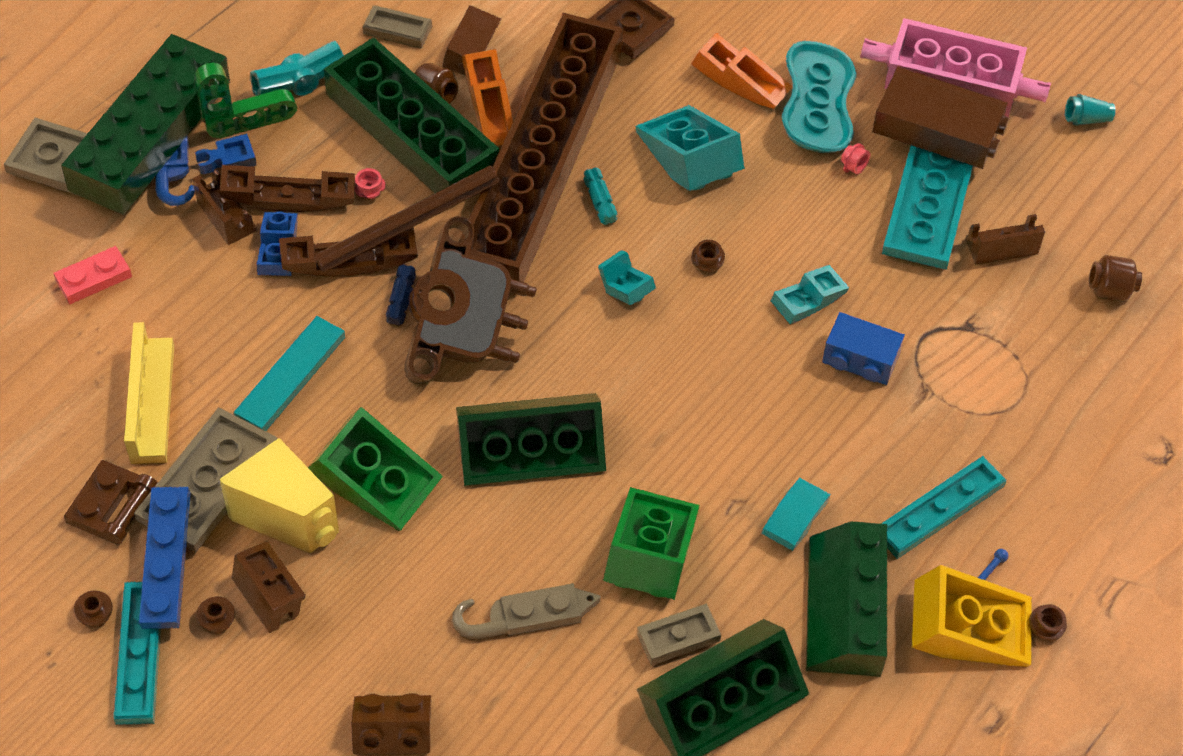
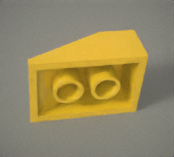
[912,565,1032,667]

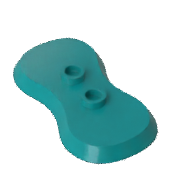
[782,41,856,153]

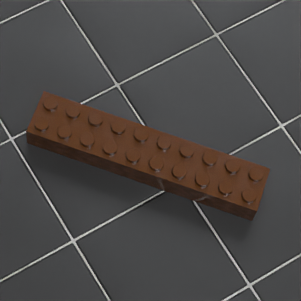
[459,13,623,282]

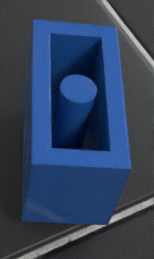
[822,312,905,385]

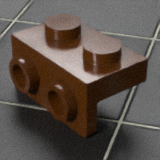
[351,693,431,755]

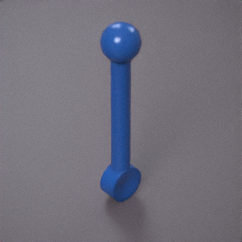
[978,549,1008,580]

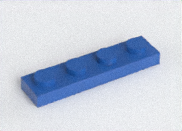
[139,487,191,629]

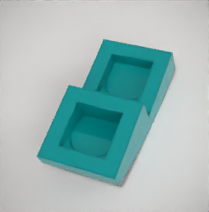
[771,265,849,324]
[761,477,831,551]

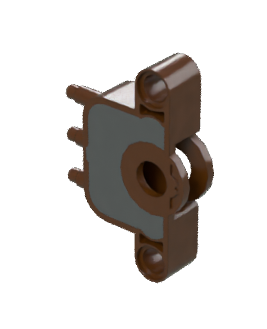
[404,216,537,384]

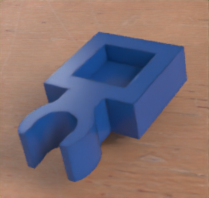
[195,134,257,174]

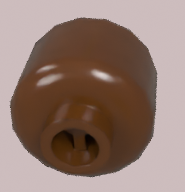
[414,63,458,103]
[1089,255,1142,301]

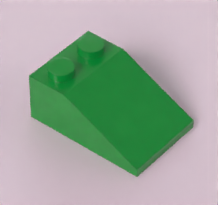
[308,407,443,531]
[603,487,700,600]

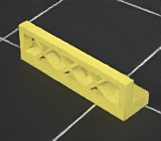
[124,322,174,464]

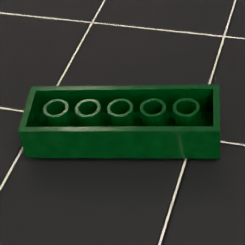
[61,34,230,215]
[323,37,499,193]

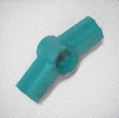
[250,40,344,96]

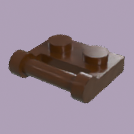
[64,460,158,544]

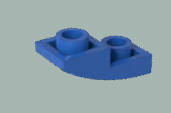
[257,211,298,276]

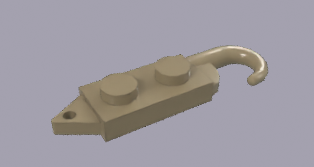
[452,583,601,639]

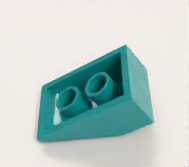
[635,105,745,191]

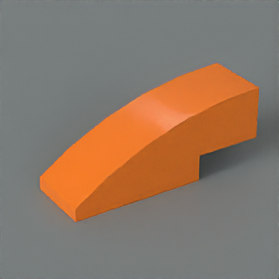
[691,33,793,109]
[462,49,513,146]

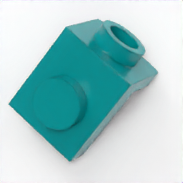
[598,250,656,306]

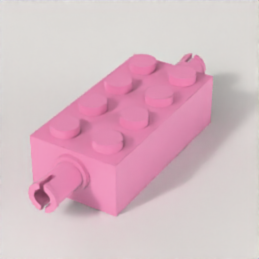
[860,18,1051,117]

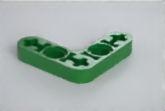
[195,63,297,138]

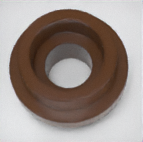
[691,240,725,272]
[74,590,113,627]
[197,596,235,633]
[1029,604,1067,641]

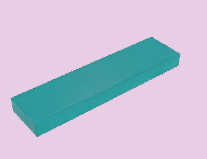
[233,316,346,431]
[881,456,1007,559]
[114,582,161,725]

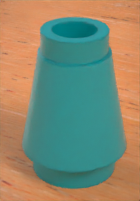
[1065,94,1116,126]

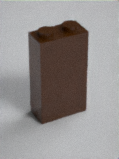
[872,66,1010,169]

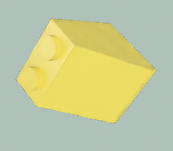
[220,438,339,553]

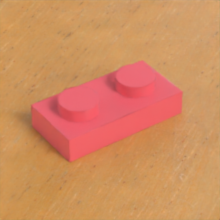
[53,246,132,305]

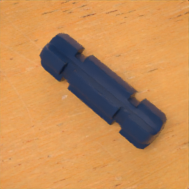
[386,264,416,326]

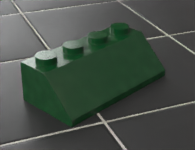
[456,393,607,486]
[806,521,887,677]
[637,619,810,756]

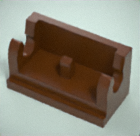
[442,5,501,75]
[192,170,257,245]
[965,214,1045,265]
[232,541,306,633]

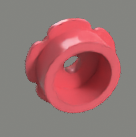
[841,143,870,174]
[354,168,386,199]

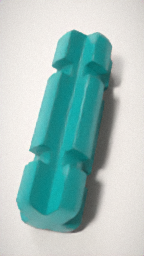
[583,167,618,225]

